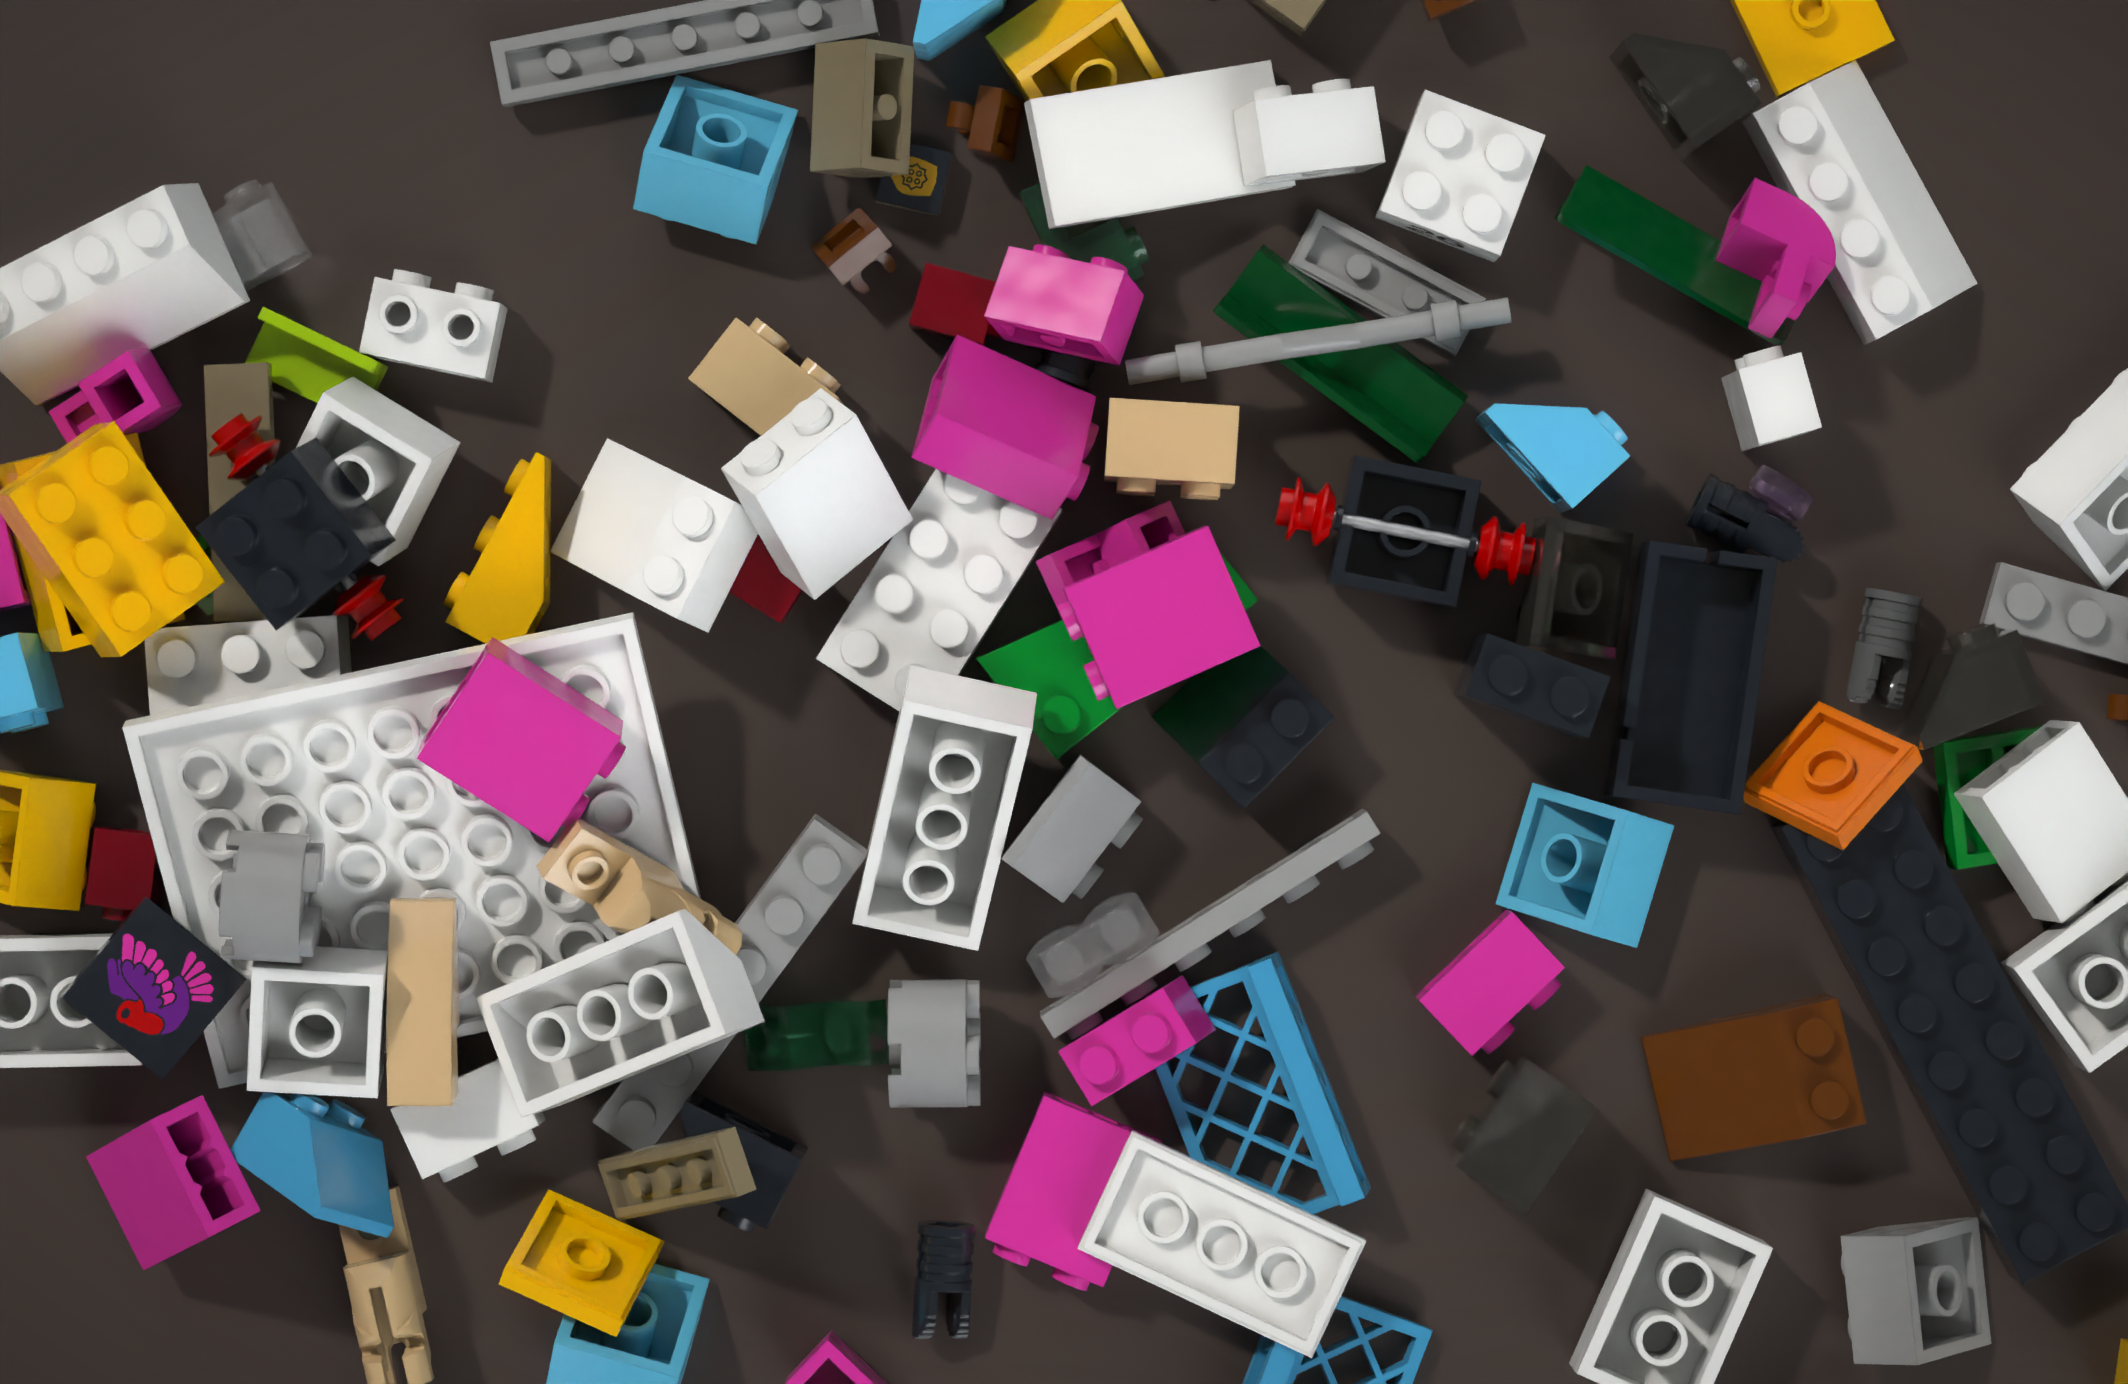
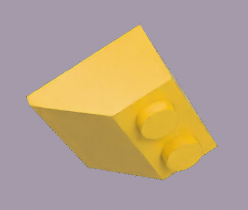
[985,0,1165,101]
[0,770,96,911]

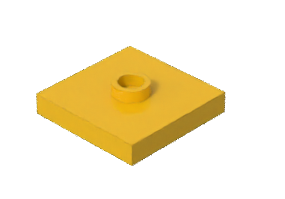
[1730,0,1895,98]
[499,1189,664,1337]

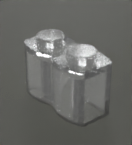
[212,179,314,292]
[1026,890,1160,998]

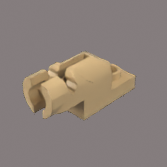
[537,818,742,955]
[338,1185,434,1384]

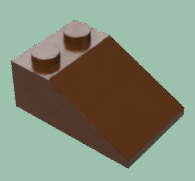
[1640,993,1867,1161]

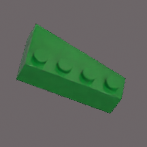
[977,551,1258,760]

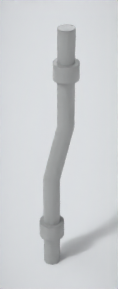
[1125,297,1512,385]

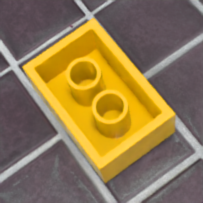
[0,421,225,657]

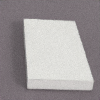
[1024,60,1296,229]
[1077,1130,1366,1358]

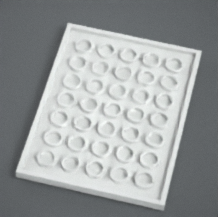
[122,612,701,1088]

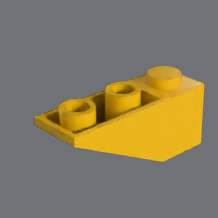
[444,452,551,644]

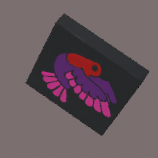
[60,896,247,1080]

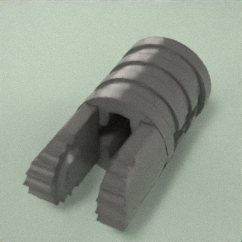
[1846,587,1923,710]

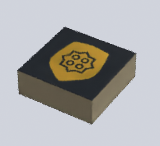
[876,143,953,217]

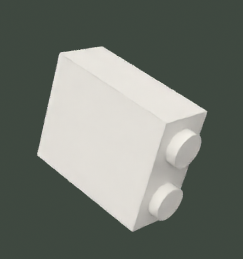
[721,388,913,600]
[1954,720,2128,924]

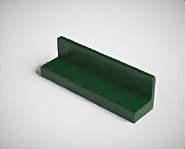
[1554,165,1795,346]
[1213,244,1468,464]

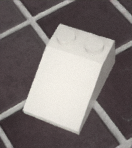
[550,438,758,633]

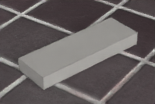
[1289,209,1486,356]

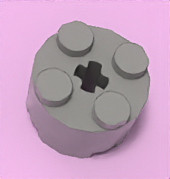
[219,830,325,963]
[888,979,981,1108]

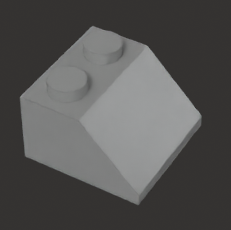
[1001,754,1143,903]
[1840,1217,1991,1365]

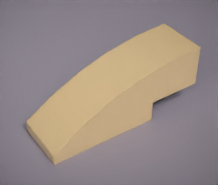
[386,898,460,1106]

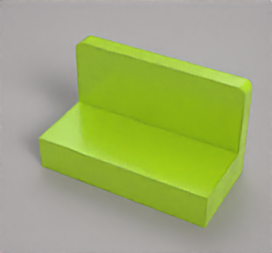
[245,307,388,403]

